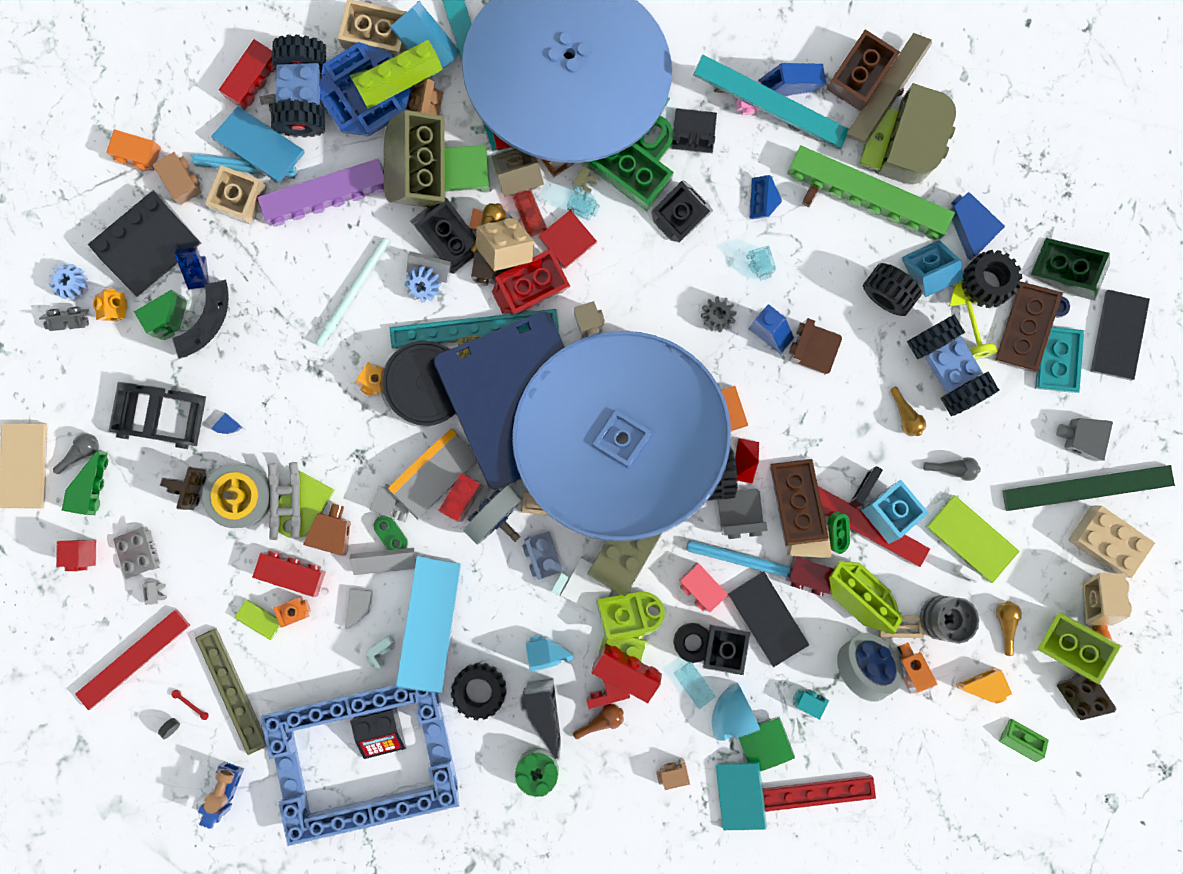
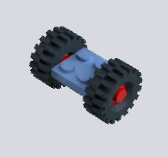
[271,34,326,137]
[906,314,1000,417]

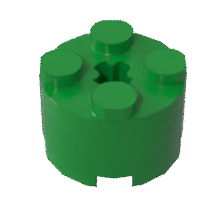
[515,748,559,797]

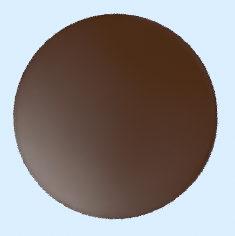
[802,186,819,208]

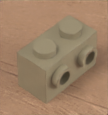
[574,301,605,338]

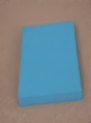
[211,106,305,184]

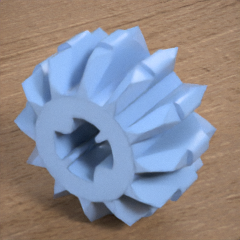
[49,264,88,299]
[404,266,441,303]

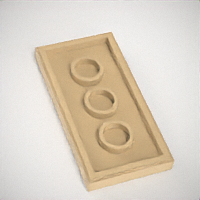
[0,423,47,508]

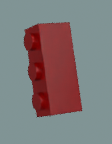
[219,39,276,110]
[252,550,326,597]
[591,643,662,704]

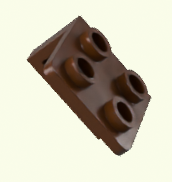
[789,318,842,374]

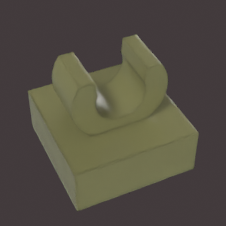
[572,166,597,194]

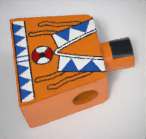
[897,642,938,694]

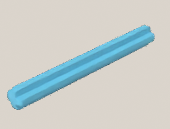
[192,153,296,178]
[686,540,790,577]

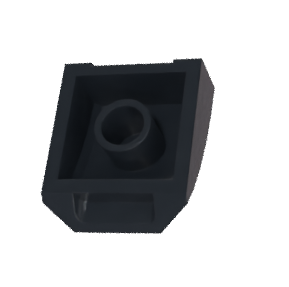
[651,181,713,243]

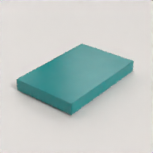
[1035,327,1084,393]
[715,762,767,831]

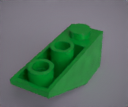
[61,451,108,515]

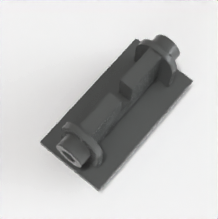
[39,306,89,331]

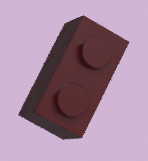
[786,556,834,597]

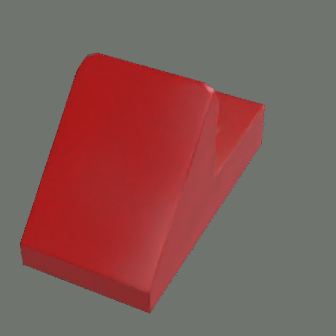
[586,680,630,709]

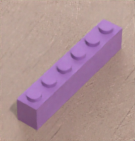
[257,159,384,226]

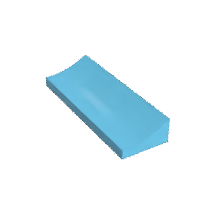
[396,556,461,693]

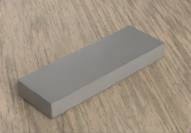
[350,548,416,575]

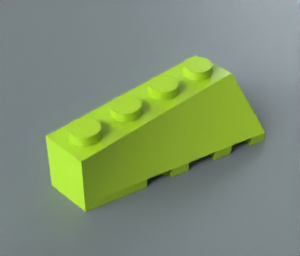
[349,40,443,109]

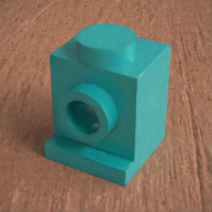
[793,689,830,720]

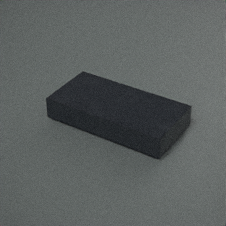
[849,466,883,509]

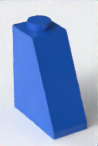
[759,63,827,96]
[950,192,1005,260]
[748,304,794,355]

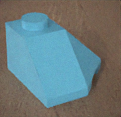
[526,634,574,672]

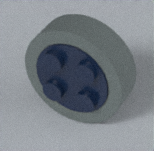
[463,485,523,545]
[837,633,903,702]

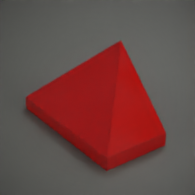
[735,438,759,484]

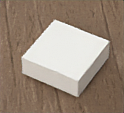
[953,564,982,583]

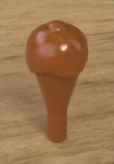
[573,704,624,740]

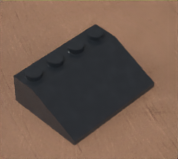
[88,190,201,297]
[520,678,561,760]

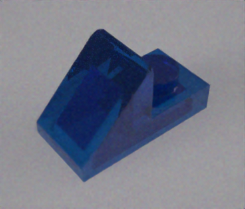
[174,247,209,290]

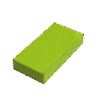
[234,599,280,640]

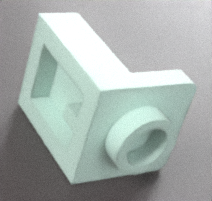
[365,635,395,670]

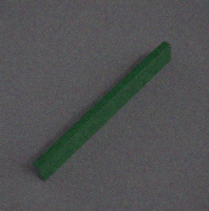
[1002,465,1175,511]

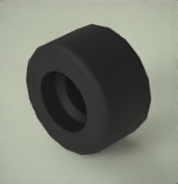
[673,623,709,663]

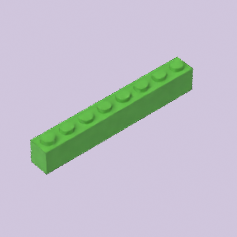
[787,145,955,240]

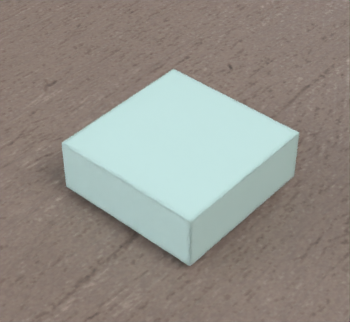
[551,572,569,596]

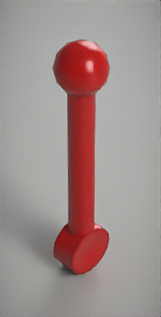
[171,690,209,720]

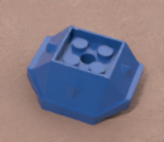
[319,42,413,137]

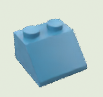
[902,240,963,297]

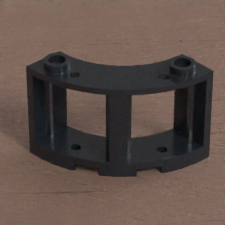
[172,279,229,359]
[108,382,206,449]

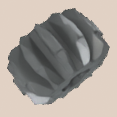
[701,296,737,333]

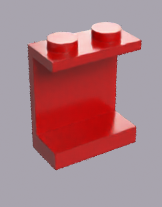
[438,473,484,522]

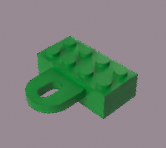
[582,116,674,211]

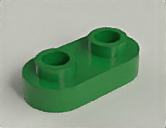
[827,511,850,554]
[374,515,408,550]

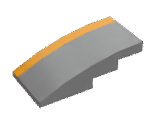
[387,429,477,520]

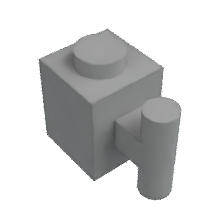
[370,484,409,522]

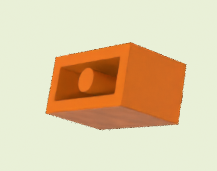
[106,129,161,171]

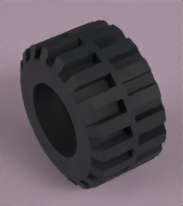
[961,250,1022,308]
[863,263,922,316]
[708,446,737,500]
[450,662,507,721]

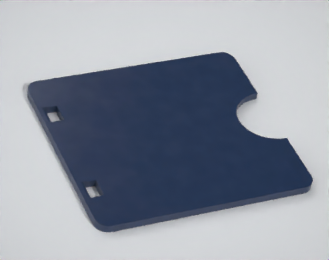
[434,311,565,490]

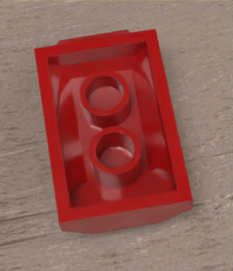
[492,248,571,315]

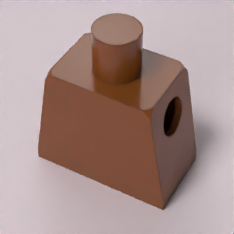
[303,503,351,556]

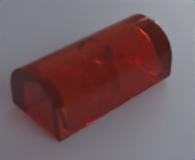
[513,190,547,237]

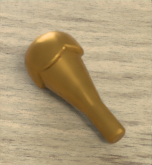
[471,203,506,253]
[890,386,926,436]
[996,601,1022,656]

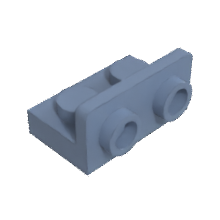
[522,531,563,580]

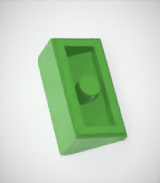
[999,719,1049,762]

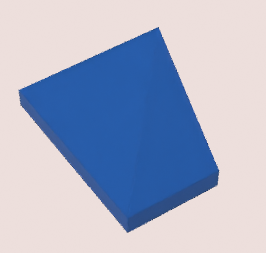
[750,175,782,220]

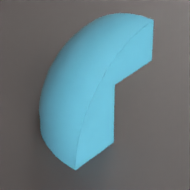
[712,682,760,741]

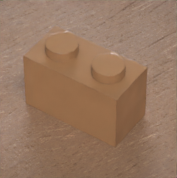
[152,152,202,205]

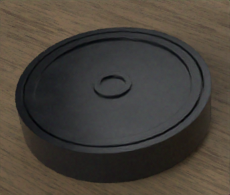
[380,340,456,427]

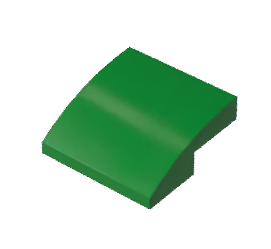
[738,716,795,771]

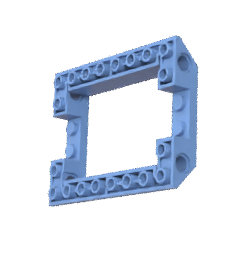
[261,685,459,846]

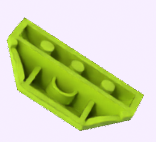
[829,561,903,634]

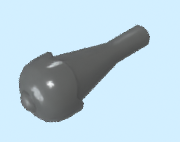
[53,433,99,474]
[923,457,981,481]

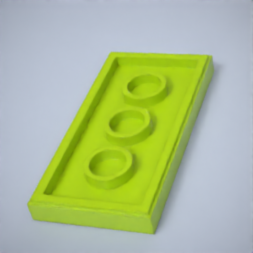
[926,495,1020,583]

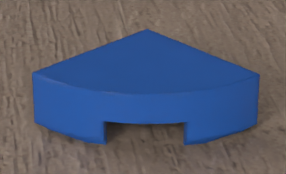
[211,413,242,434]

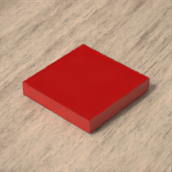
[538,210,597,269]

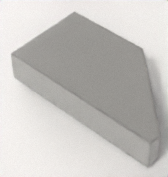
[345,589,372,629]

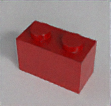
[56,540,97,572]

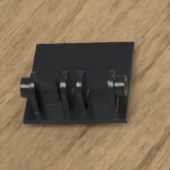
[672,108,717,154]

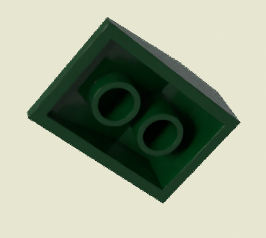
[1031,238,1110,301]

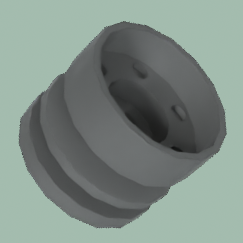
[920,595,979,644]

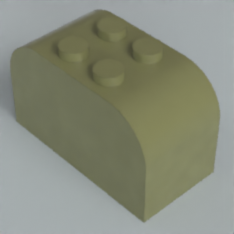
[877,83,956,184]
[384,110,445,207]
[587,533,662,597]

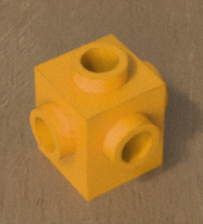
[93,289,127,322]
[354,362,383,397]

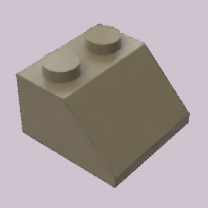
[491,149,544,197]

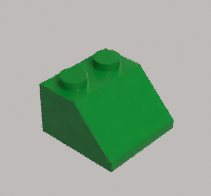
[134,290,187,340]

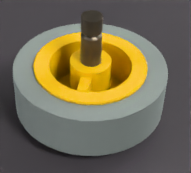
[202,464,270,528]

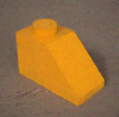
[956,667,1012,704]

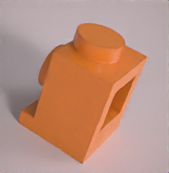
[273,597,310,628]

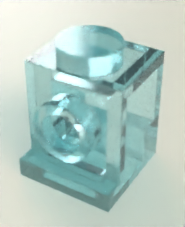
[567,186,601,221]
[746,246,776,281]

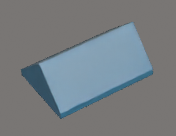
[390,1,460,78]

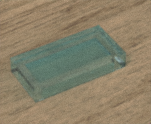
[674,662,716,709]

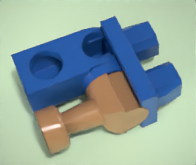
[197,761,244,829]

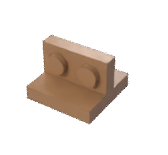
[407,79,444,116]

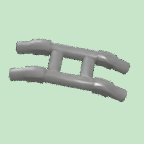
[267,462,301,540]

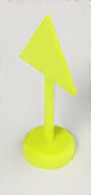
[949,281,997,359]

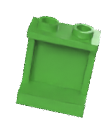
[445,145,490,192]

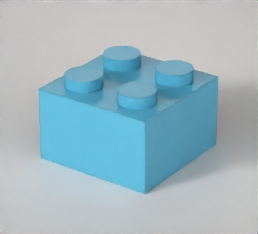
[861,480,929,544]

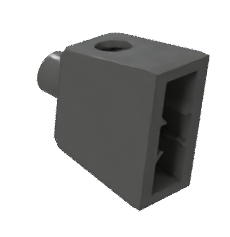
[1056,418,1113,462]

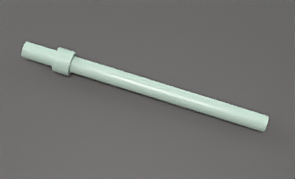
[315,237,390,347]

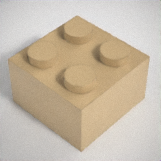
[205,165,266,225]
[476,218,534,271]
[1082,573,1132,626]

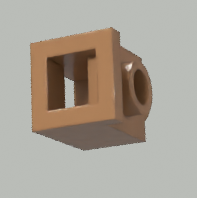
[656,759,690,790]

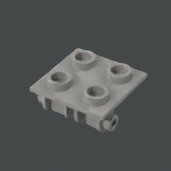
[113,527,161,579]

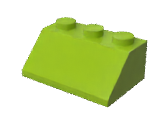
[1037,612,1122,684]

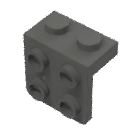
[718,489,768,539]

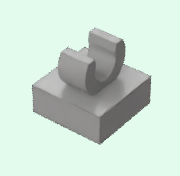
[143,582,167,605]

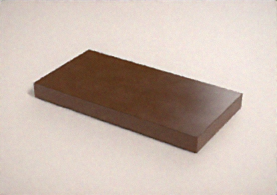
[995,281,1063,373]
[770,459,829,546]

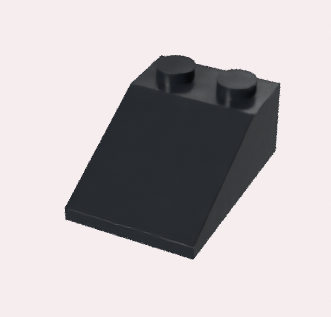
[410,197,476,274]

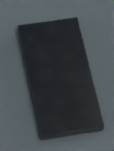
[1090,290,1150,381]
[727,571,809,668]

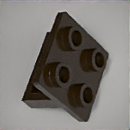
[160,467,206,510]
[1057,672,1117,720]

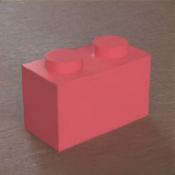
[679,563,728,612]

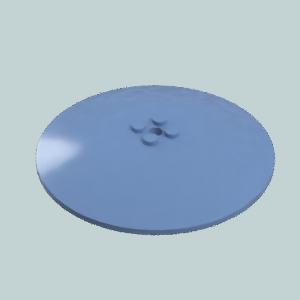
[462,0,672,163]
[513,331,731,541]

